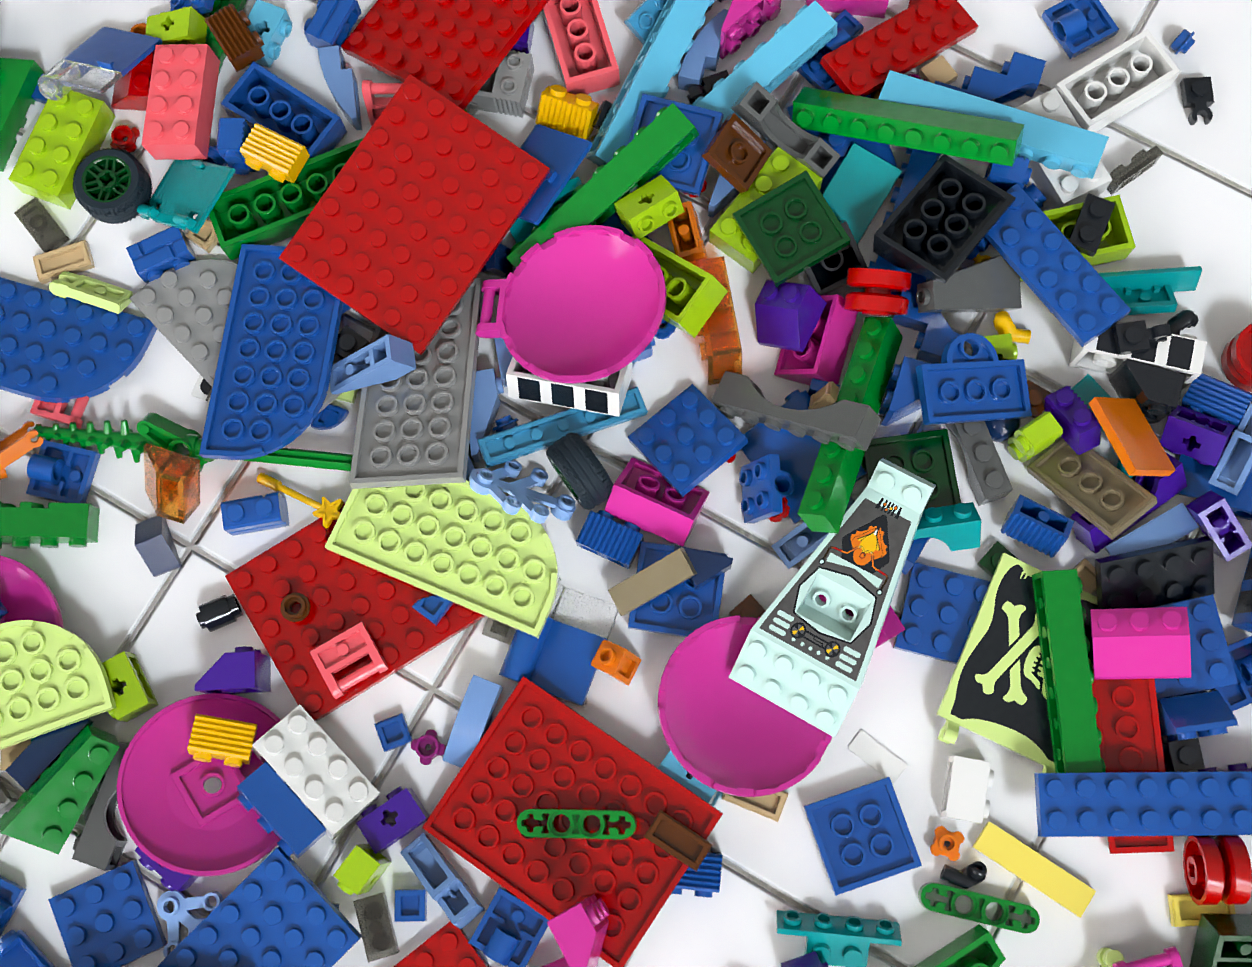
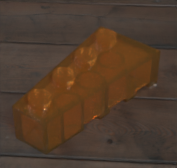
[691,256,742,385]

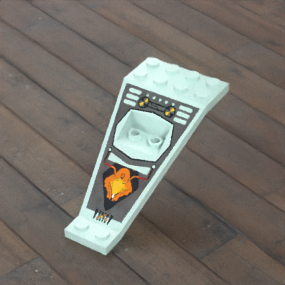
[729,458,936,737]

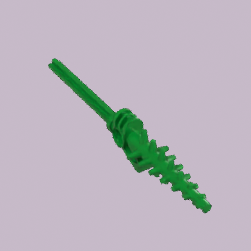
[34,412,353,474]

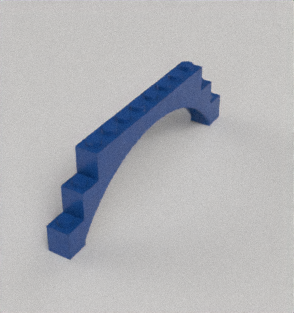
[868,52,1046,364]

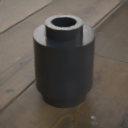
[196,594,243,632]

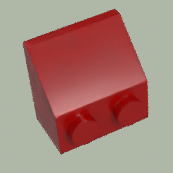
[111,50,155,111]

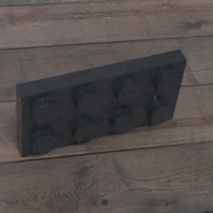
[1095,536,1215,609]

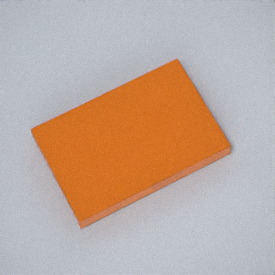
[1089,397,1176,476]

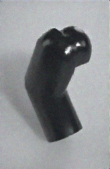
[1167,310,1199,335]
[940,861,987,889]

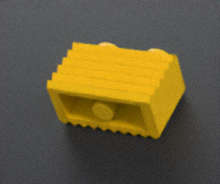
[535,85,599,140]
[240,123,310,183]
[187,713,258,768]

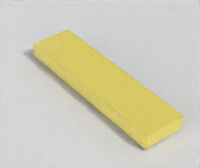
[972,821,1096,918]

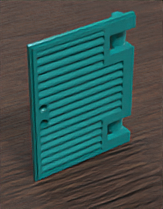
[137,160,235,234]

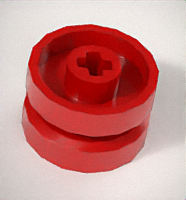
[844,268,912,316]
[1221,324,1252,392]
[1183,835,1252,905]

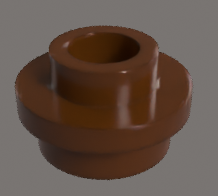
[280,592,311,622]

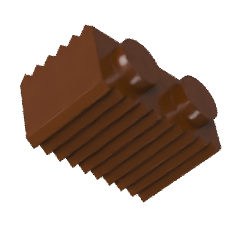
[204,4,265,72]

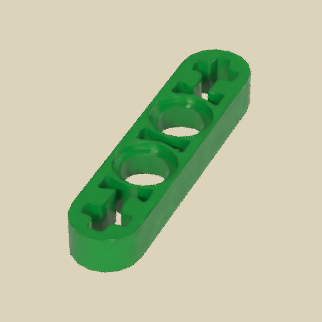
[517,808,637,839]
[918,882,1040,934]

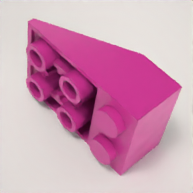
[719,0,781,60]

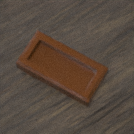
[644,810,713,871]

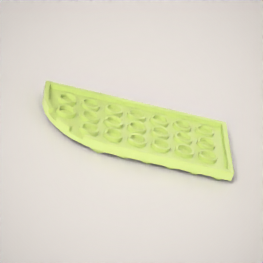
[325,480,558,638]
[0,620,117,750]

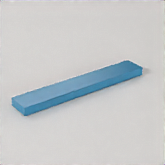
[477,387,648,468]

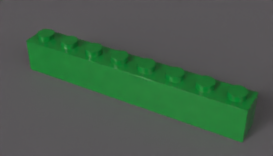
[792,87,1024,167]
[506,103,699,268]
[797,317,903,534]
[1032,569,1106,773]

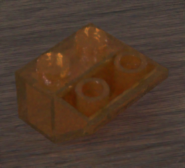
[144,443,200,524]

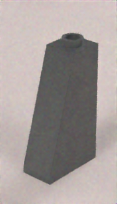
[916,255,1022,313]

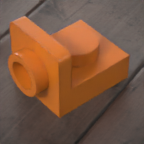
[591,640,642,686]

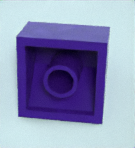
[755,280,827,352]
[194,646,271,694]

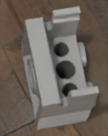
[469,50,534,118]

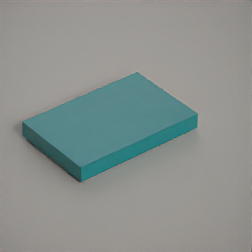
[823,143,902,245]

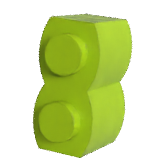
[1007,411,1063,463]

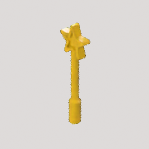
[257,472,344,529]

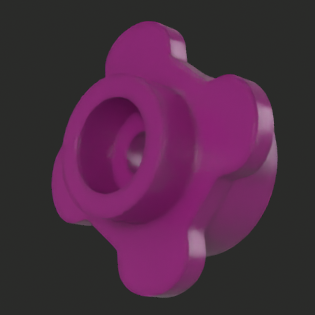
[411,729,446,765]

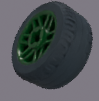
[73,148,152,224]
[546,432,613,510]

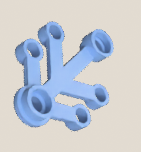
[469,460,576,524]
[157,890,223,957]

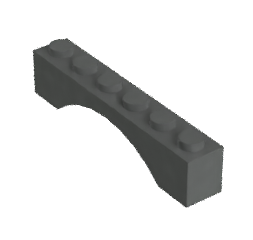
[711,371,881,451]

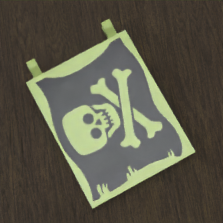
[936,553,1098,773]

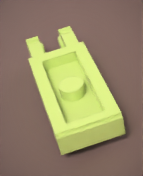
[48,271,133,314]

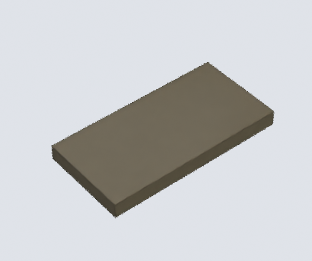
[1027,438,1157,540]

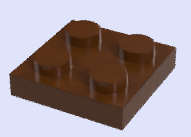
[702,113,773,194]

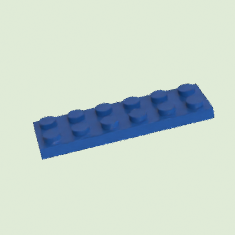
[985,184,1131,347]

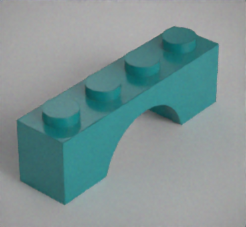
[913,502,981,551]

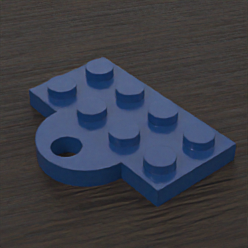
[916,333,1032,425]

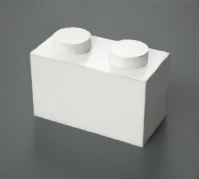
[940,755,994,824]

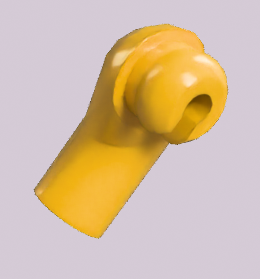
[993,311,1031,344]

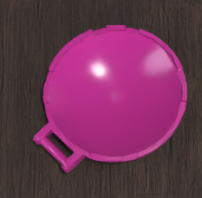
[475,225,666,383]
[658,616,832,797]

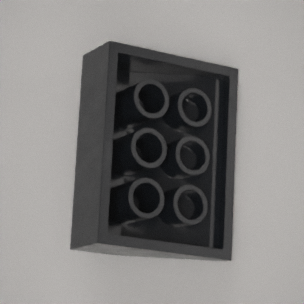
[873,154,1015,283]

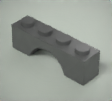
[731,82,841,178]
[945,421,1013,506]
[72,742,130,871]

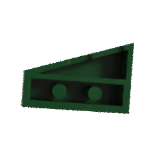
[1189,913,1252,967]

